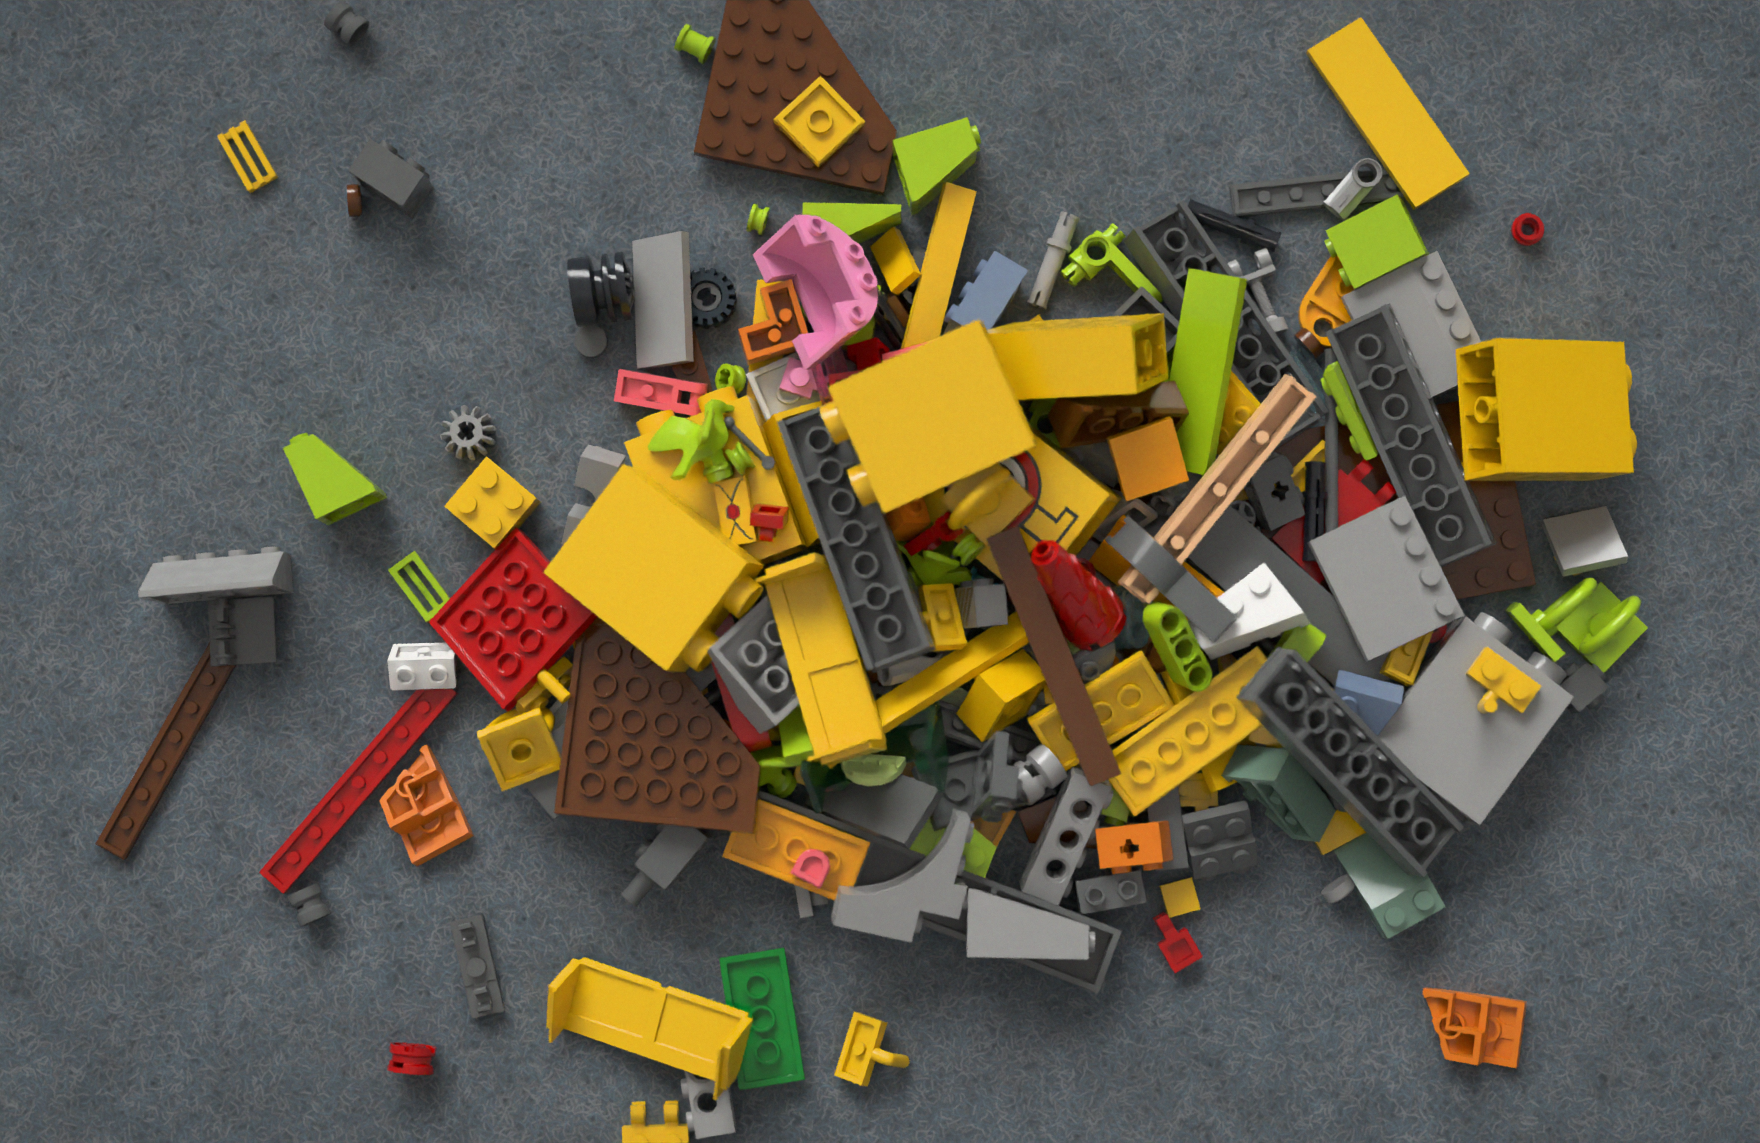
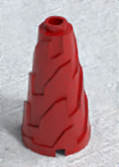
[1031,540,1127,650]

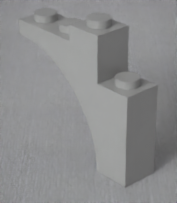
[831,810,974,943]

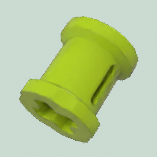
[674,24,716,64]

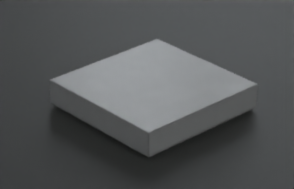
[1542,506,1628,577]

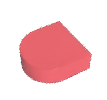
[790,849,830,889]

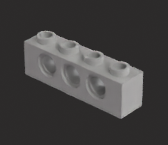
[1019,766,1113,906]
[680,998,737,1139]

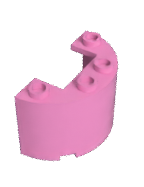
[753,215,878,370]

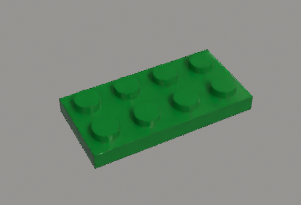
[719,947,805,1090]

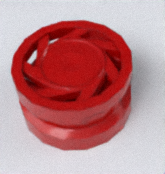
[387,1042,437,1075]

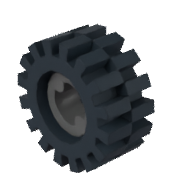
[690,267,737,329]

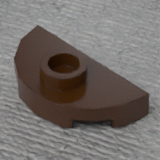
[673,330,713,393]

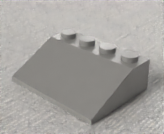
[1341,251,1481,398]
[1308,496,1464,662]
[138,547,293,605]
[707,594,799,734]

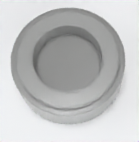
[1321,874,1355,904]

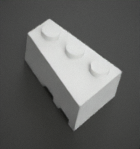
[1188,563,1311,660]

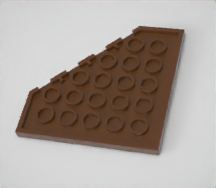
[694,0,897,195]
[554,617,762,834]

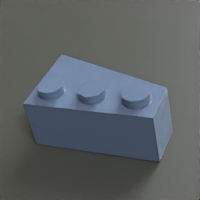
[943,251,1028,335]
[1333,670,1404,736]

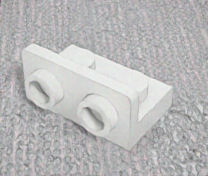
[387,643,458,690]

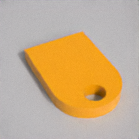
[1298,256,1355,348]

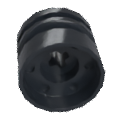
[567,252,635,327]

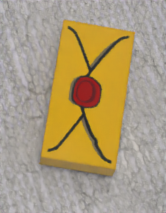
[713,476,759,546]

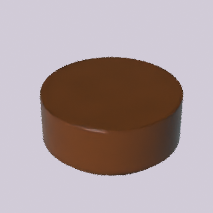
[347,184,362,217]
[1294,328,1324,360]

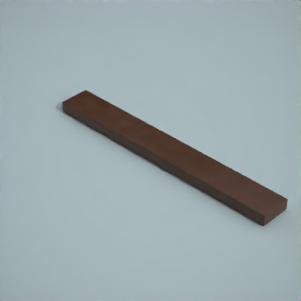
[987,525,1121,786]
[95,642,236,860]

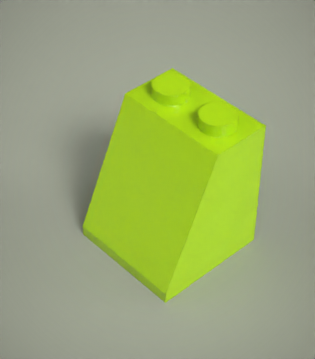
[892,117,981,215]
[1324,195,1429,290]
[283,433,387,526]

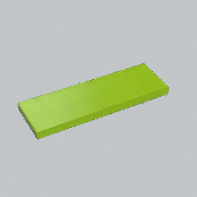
[1169,268,1247,475]

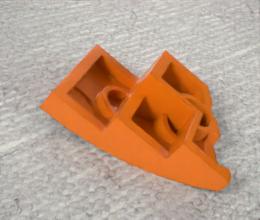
[379,744,474,866]
[1423,987,1527,1068]

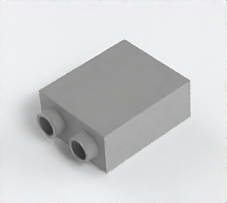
[1378,612,1574,825]

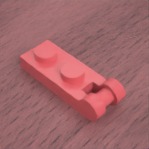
[614,369,708,416]

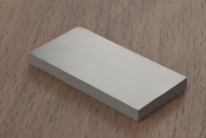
[632,231,694,370]

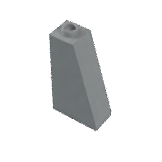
[966,888,1095,960]

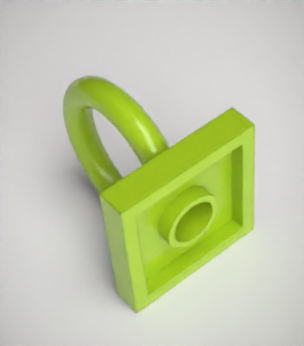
[1504,577,1597,662]
[1555,582,1648,673]

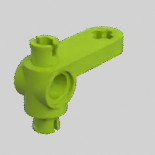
[1060,223,1163,303]

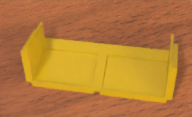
[755,553,887,765]
[546,957,753,1100]

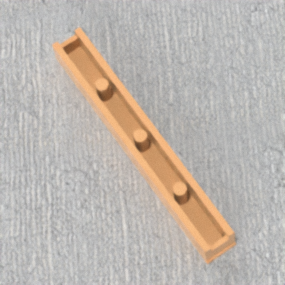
[1118,374,1317,604]

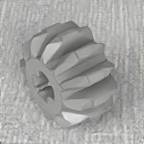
[440,405,497,461]

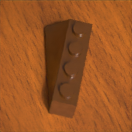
[1047,381,1189,448]

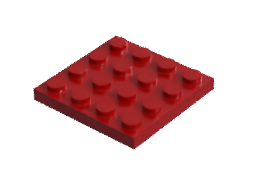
[429,527,598,712]

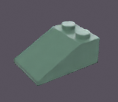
[1333,832,1446,939]

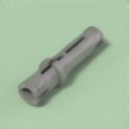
[1027,212,1080,310]

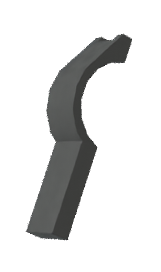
[1105,516,1238,643]

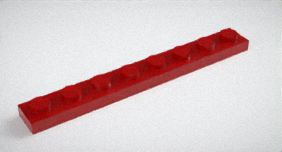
[259,688,459,894]

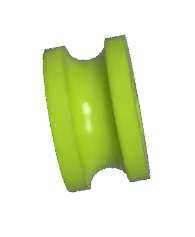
[746,203,770,236]
[715,364,746,394]
[725,442,756,475]
[952,533,985,566]

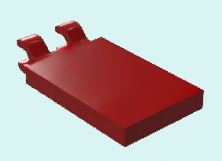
[1270,459,1396,583]

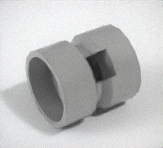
[1012,744,1067,806]

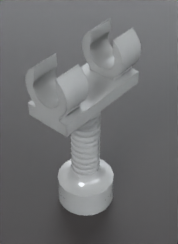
[1227,248,1289,335]

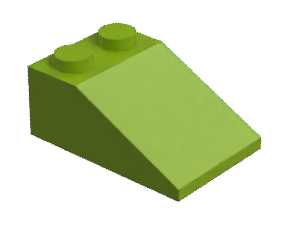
[802,202,901,244]

